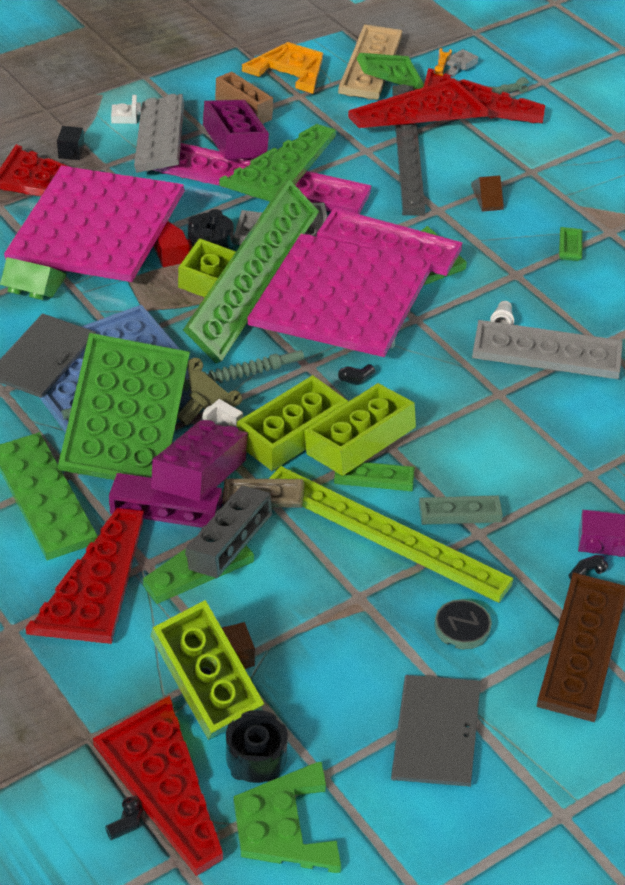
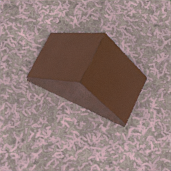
[471,175,504,212]

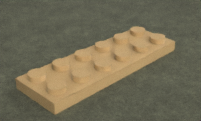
[338,24,402,100]

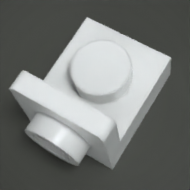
[111,95,141,124]
[202,399,243,427]

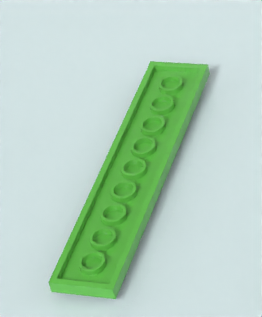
[183,179,319,364]

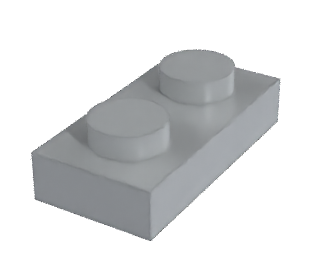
[234,210,263,245]

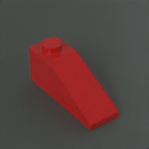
[153,221,192,267]

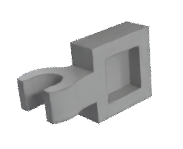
[445,49,478,77]

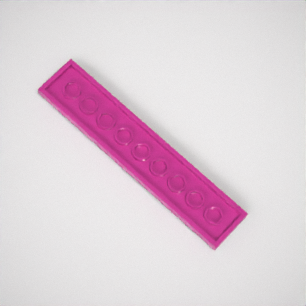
[153,143,371,214]

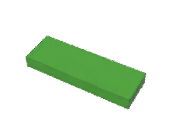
[334,462,415,491]

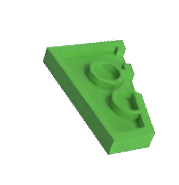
[356,53,424,89]

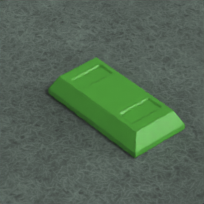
[559,227,583,261]

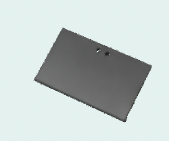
[0,313,96,398]
[391,675,481,787]

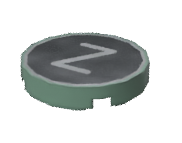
[434,599,492,650]

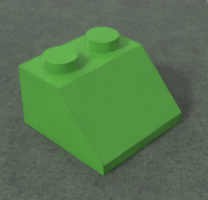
[0,257,66,300]

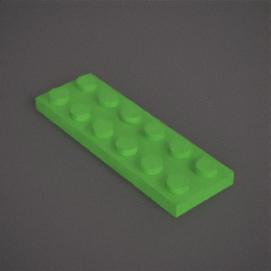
[0,432,98,560]

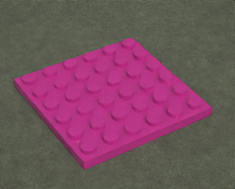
[4,166,185,282]
[248,233,432,357]

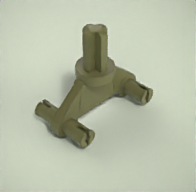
[177,358,242,425]

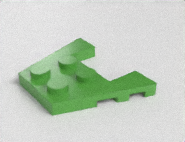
[233,762,341,873]

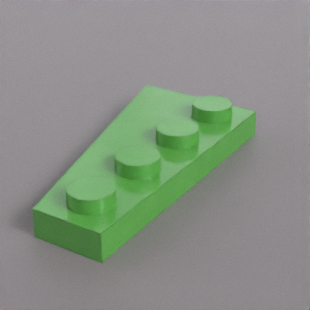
[143,545,254,604]

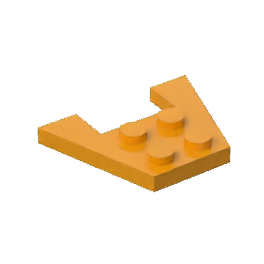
[242,42,323,94]

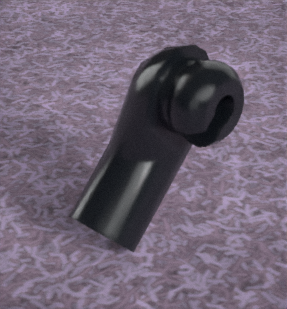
[338,364,376,385]
[569,555,608,580]
[105,797,143,840]

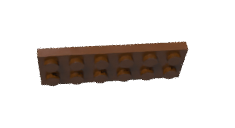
[536,572,625,723]

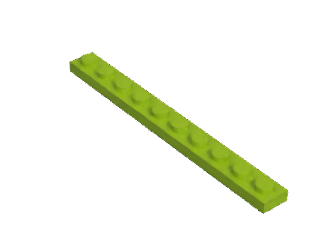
[269,466,513,603]

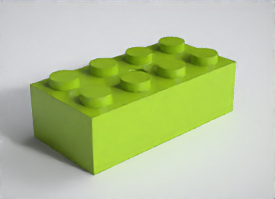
[237,375,348,471]
[304,383,416,476]
[151,600,264,740]

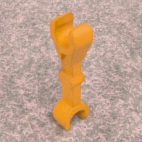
[435,48,452,76]

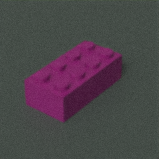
[203,100,269,161]
[151,420,248,502]

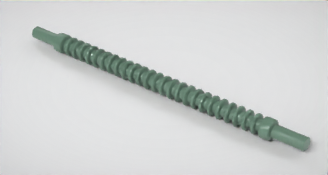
[61,350,304,420]

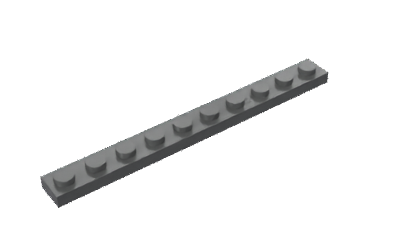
[392,84,425,216]

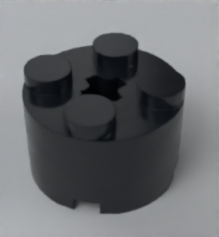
[188,209,234,250]
[226,710,288,783]

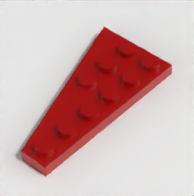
[424,68,545,123]
[348,78,489,128]
[0,144,67,196]
[25,508,144,644]
[93,695,223,876]

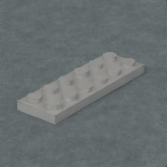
[134,94,184,173]
[472,320,623,379]

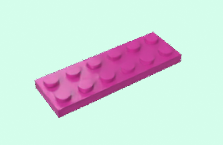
[317,208,463,276]

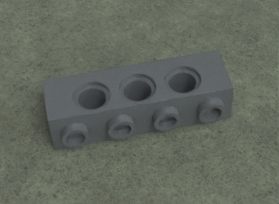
[185,485,272,578]

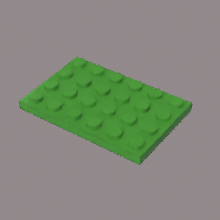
[58,333,190,480]

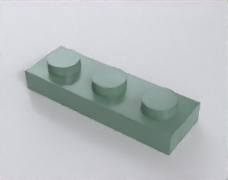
[419,495,503,525]

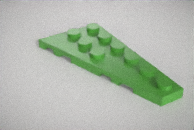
[219,124,336,202]

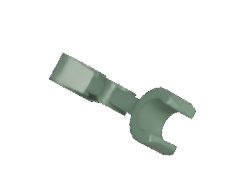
[487,77,529,94]

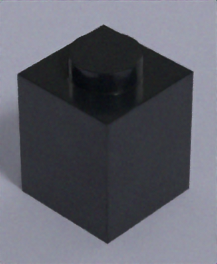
[57,126,85,160]

